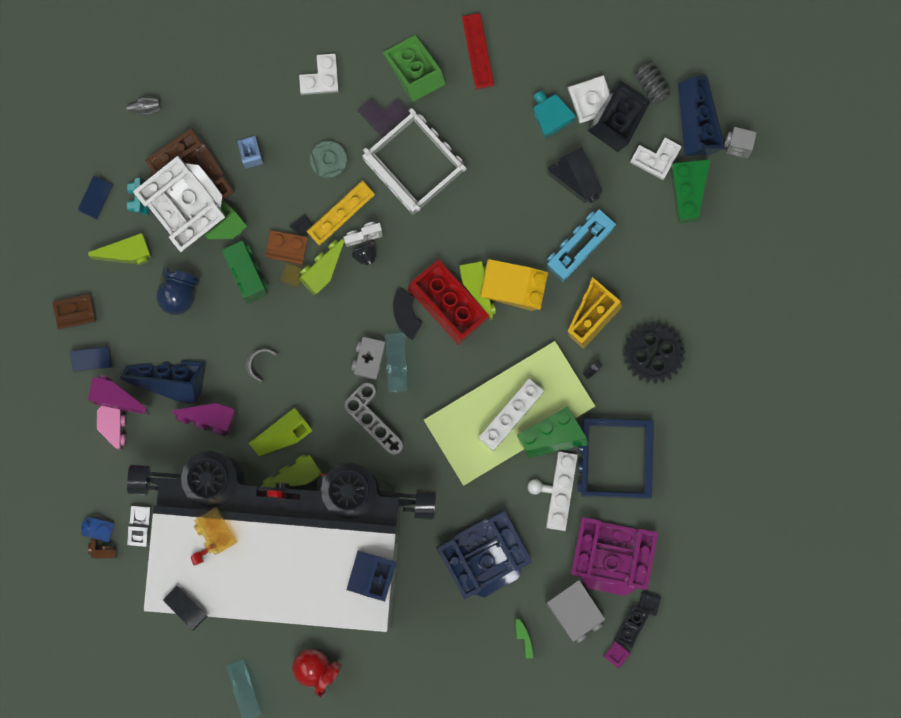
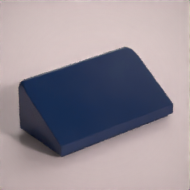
[78,176,113,220]
[70,347,111,372]

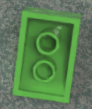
[383,35,445,102]

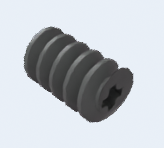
[634,62,671,105]

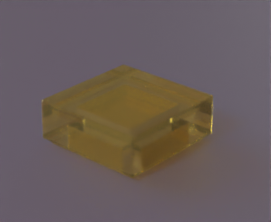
[280,263,302,288]

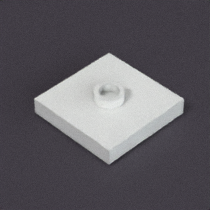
[568,75,610,124]

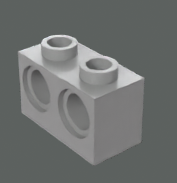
[724,127,757,159]

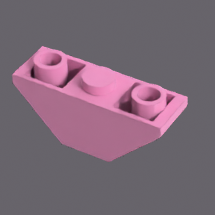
[97,406,126,450]

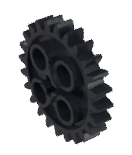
[623,322,686,385]

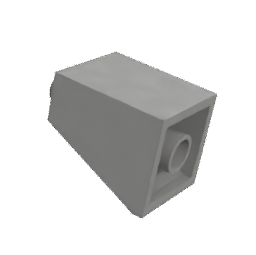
[546,581,605,643]

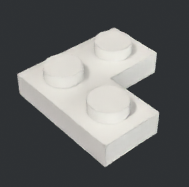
[299,54,339,95]
[630,138,682,180]
[344,222,383,247]

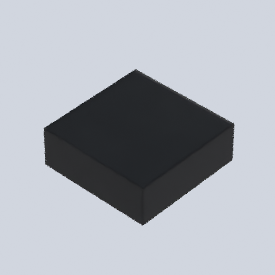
[638,592,661,616]

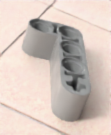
[345,383,403,456]

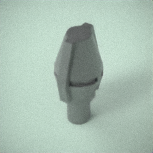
[126,96,161,115]

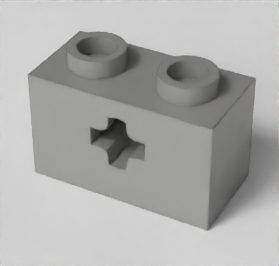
[351,337,386,381]

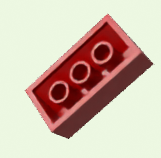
[408,259,489,345]

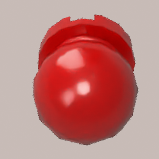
[292,649,342,698]

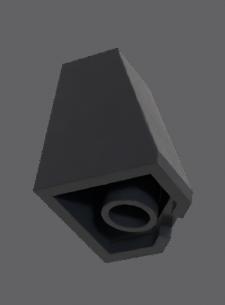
[547,147,602,203]

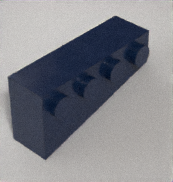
[678,76,725,156]

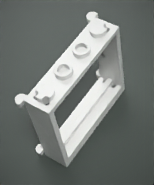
[362,108,467,215]

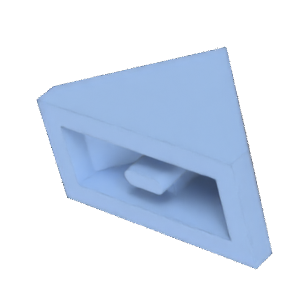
[237,136,263,169]

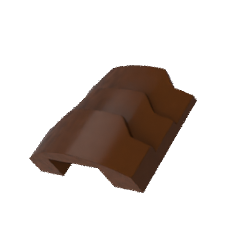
[144,129,235,201]

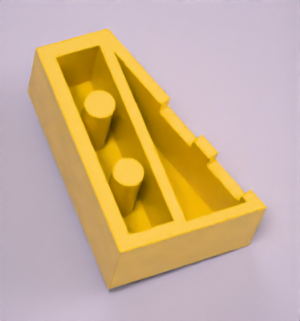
[568,277,622,349]

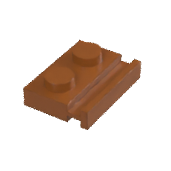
[265,230,308,265]

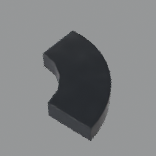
[393,289,422,341]

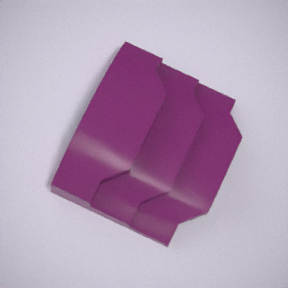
[571,517,658,596]

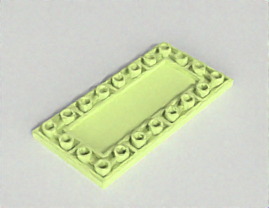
[424,341,595,486]

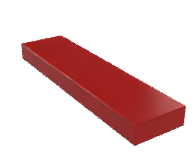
[462,13,494,90]

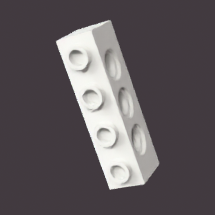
[479,379,544,452]

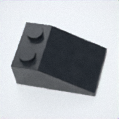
[588,80,650,152]

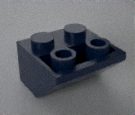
[346,551,397,602]

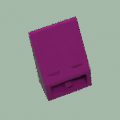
[172,403,238,437]

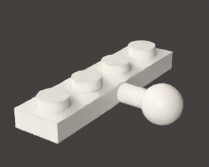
[527,452,577,531]

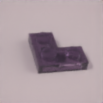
[357,98,411,138]

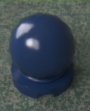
[157,268,200,315]

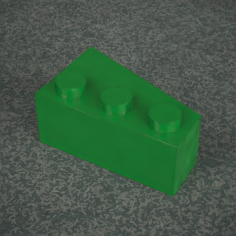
[671,159,710,224]
[222,241,269,304]
[517,407,588,458]

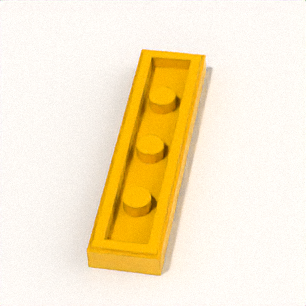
[306,180,375,246]

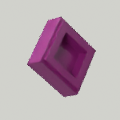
[603,641,631,669]

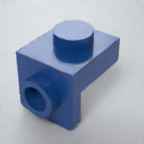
[81,517,114,542]

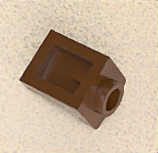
[88,539,117,559]

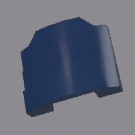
[435,510,532,600]

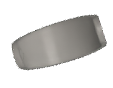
[245,349,278,383]

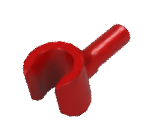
[191,543,216,566]

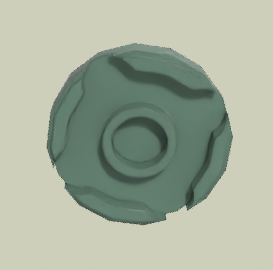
[310,141,348,179]

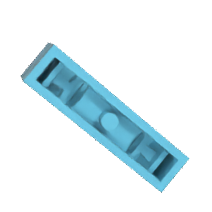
[547,209,616,282]

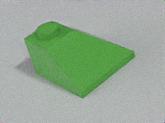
[204,201,247,239]

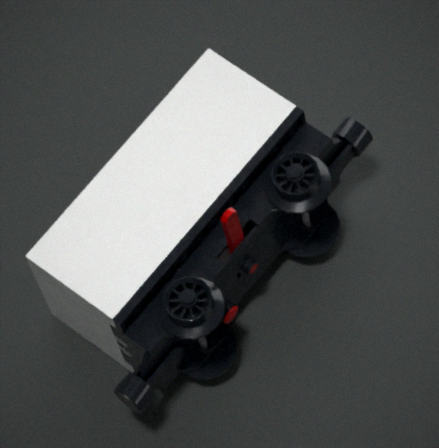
[126,451,437,632]

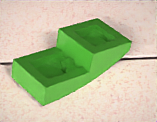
[515,619,533,659]

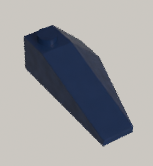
[120,360,206,403]

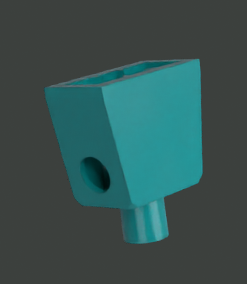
[533,90,576,139]

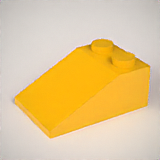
[480,259,548,311]

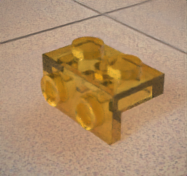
[194,508,238,555]

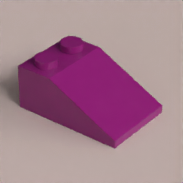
[88,375,150,416]

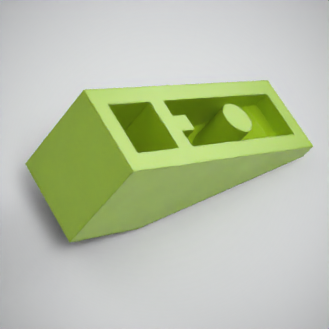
[88,233,152,265]

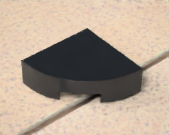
[289,215,312,235]
[583,360,602,379]

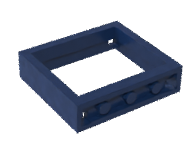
[578,418,654,499]

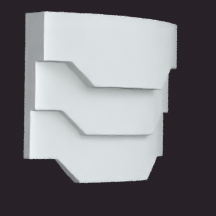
[133,156,225,252]

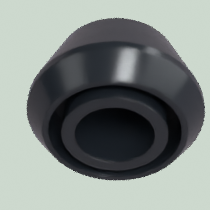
[352,241,377,266]

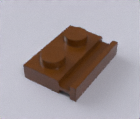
[52,294,96,330]

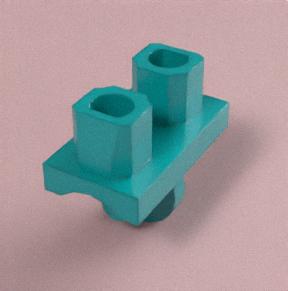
[127,178,149,215]

